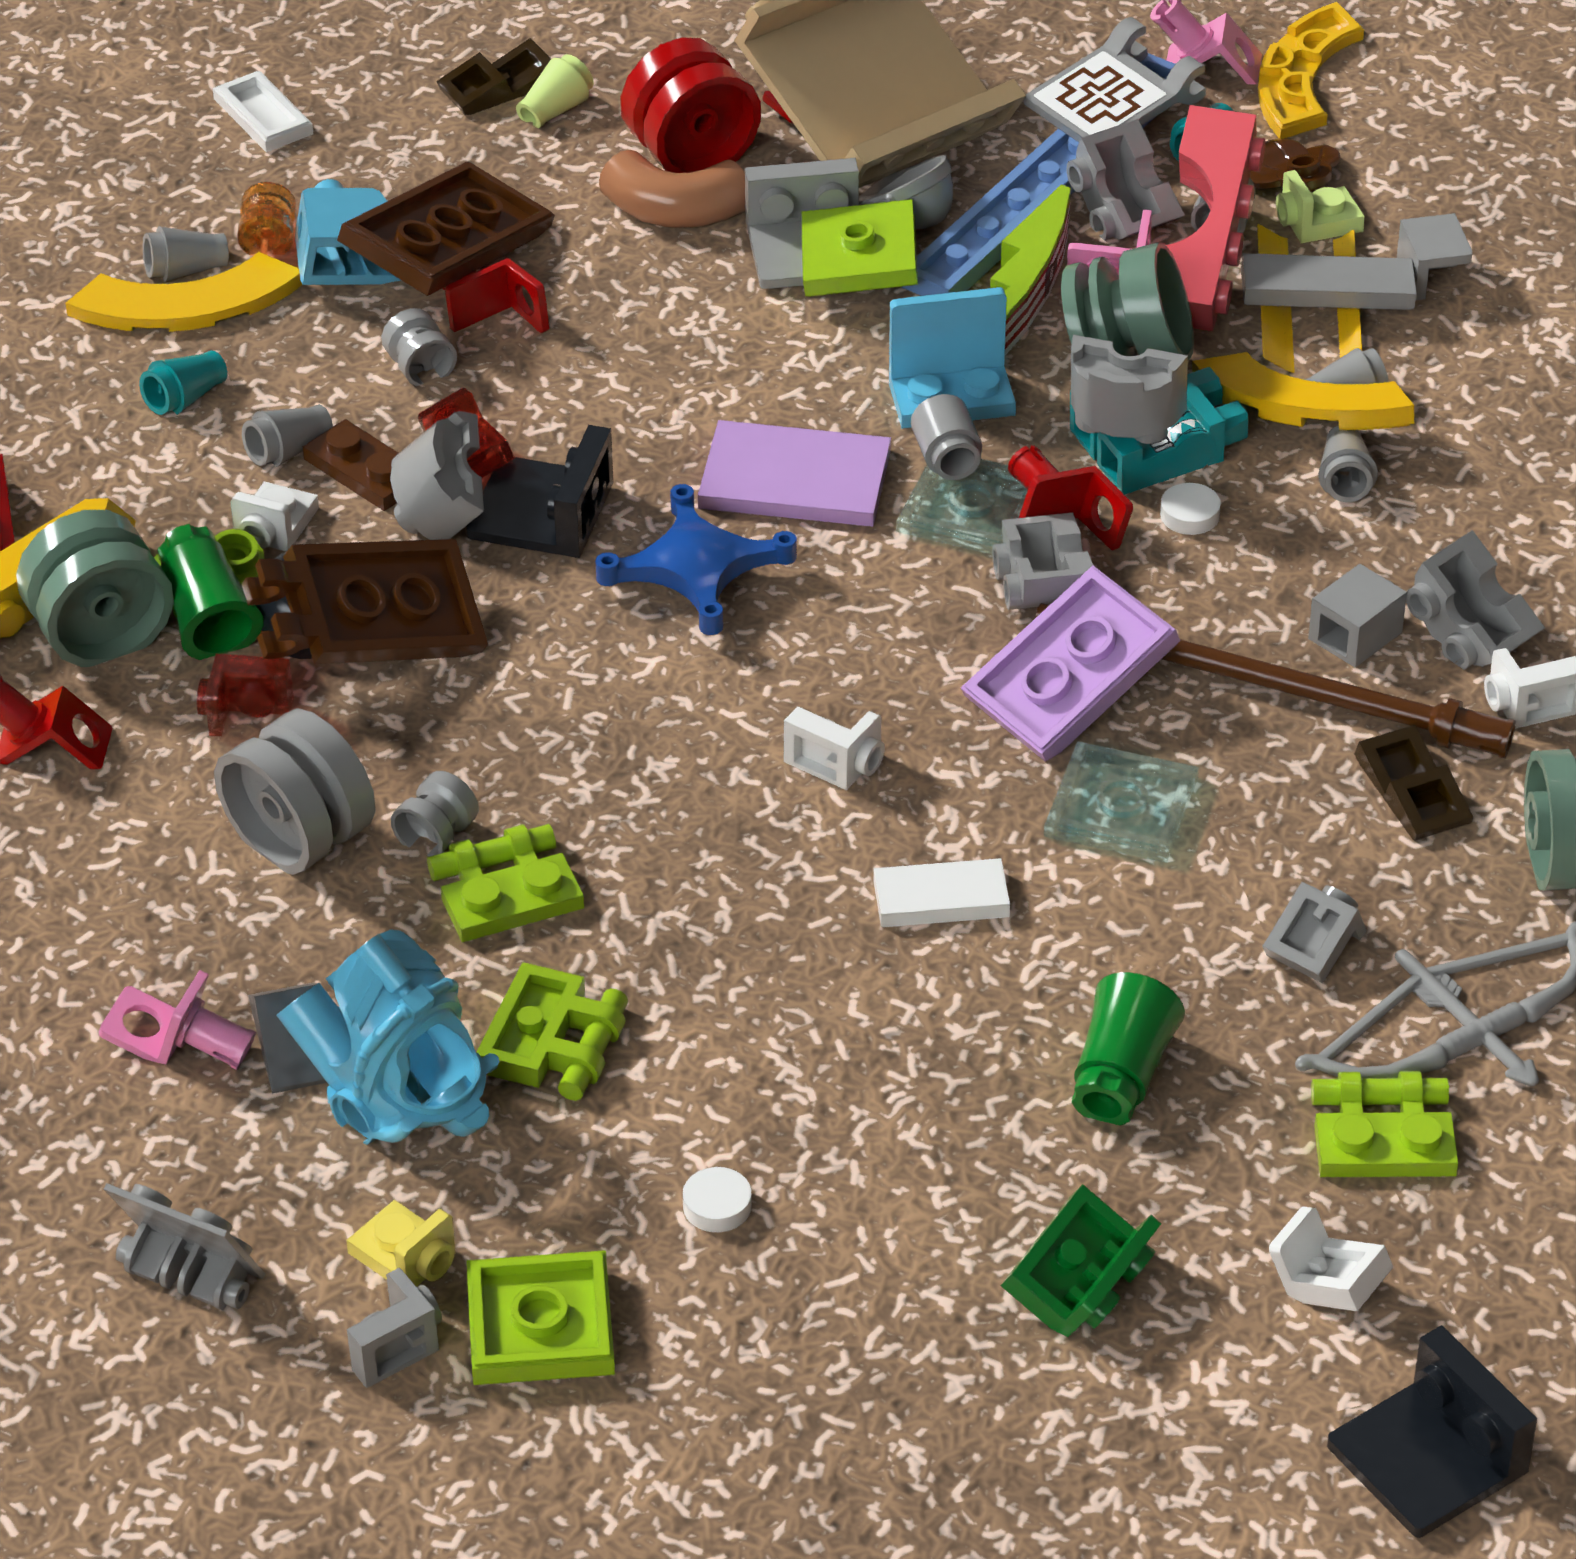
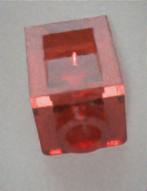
[418,388,515,478]
[197,654,294,737]

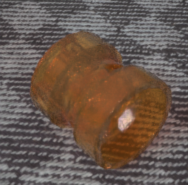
[237,182,296,255]

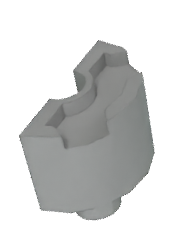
[1067,119,1185,240]
[1071,335,1188,444]
[390,411,484,540]
[992,513,1094,610]
[1406,530,1545,670]

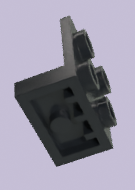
[466,425,614,558]
[1327,1325,1537,1538]

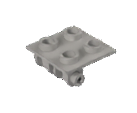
[104,1183,265,1311]

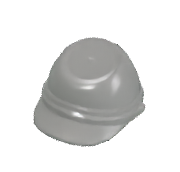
[859,155,953,230]

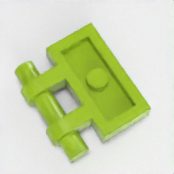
[427,824,584,942]
[476,962,628,1101]
[1311,1071,1458,1177]

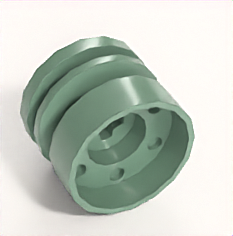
[1061,242,1194,360]

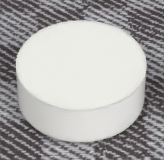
[1160,483,1221,535]
[683,1167,752,1232]

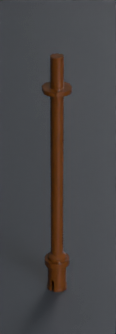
[1035,603,1516,759]

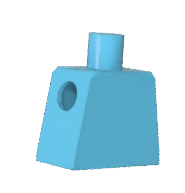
[295,179,400,285]

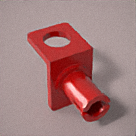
[442,258,550,333]
[1008,445,1133,551]
[0,674,113,769]

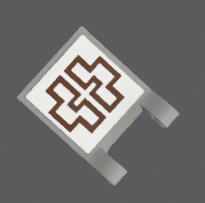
[1024,17,1206,142]

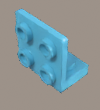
[889,287,1016,429]

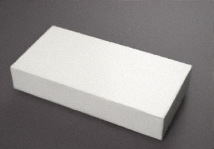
[213,71,313,152]
[874,858,1010,927]

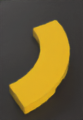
[1258,2,1364,139]
[65,252,302,332]
[1192,352,1414,430]

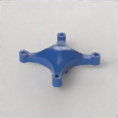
[595,484,797,635]

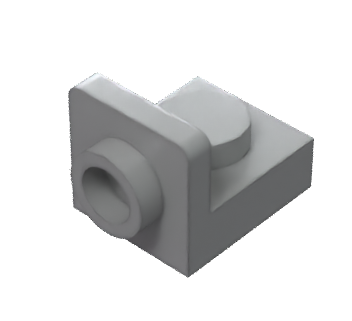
[1262,882,1367,983]
[347,1268,442,1388]

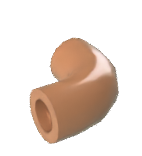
[599,150,746,228]

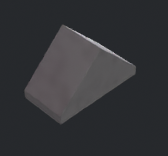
[248,983,327,1094]

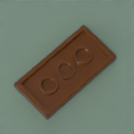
[337,161,555,296]

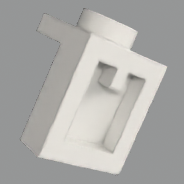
[230,481,319,551]
[1484,648,1576,729]
[784,706,885,790]

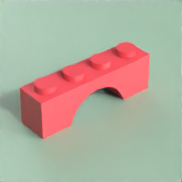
[1166,105,1265,331]

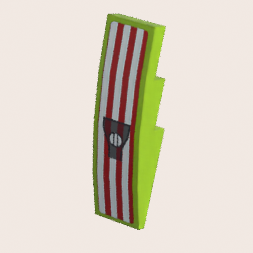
[990,184,1071,355]

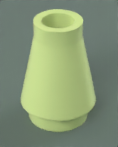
[516,54,594,128]

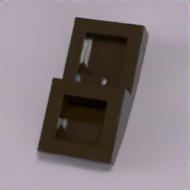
[436,38,551,115]
[1354,725,1474,841]

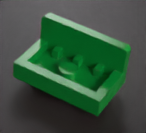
[1000,1184,1162,1337]

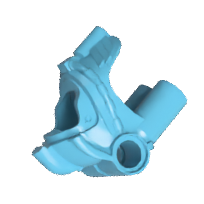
[276,930,500,1145]

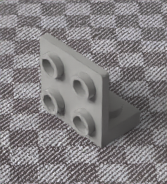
[745,158,859,289]

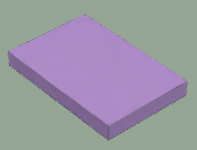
[698,420,891,527]
[961,566,1180,762]

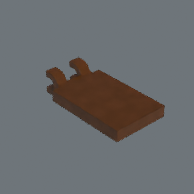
[242,539,488,664]

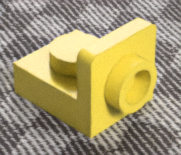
[346,1200,456,1287]

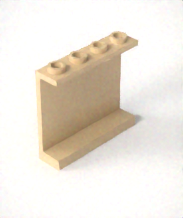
[734,0,1026,188]

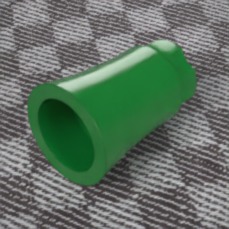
[157,524,263,660]
[1071,972,1185,1126]

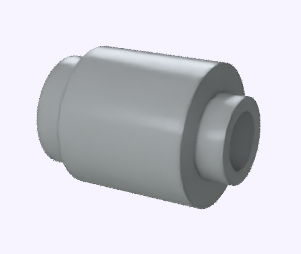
[911,394,982,480]

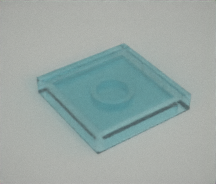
[896,459,1028,555]
[1044,741,1199,863]

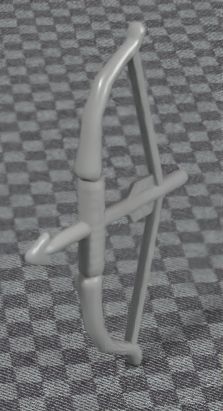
[1295,921,1576,1086]

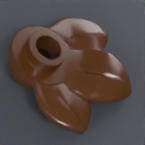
[1250,139,1341,192]

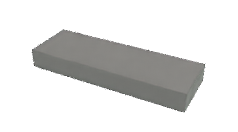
[1241,253,1417,310]

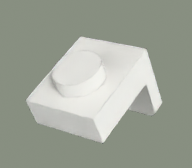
[1269,1206,1393,1311]

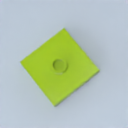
[801,199,918,297]
[466,1250,615,1385]

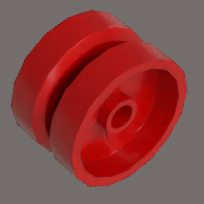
[620,37,761,173]

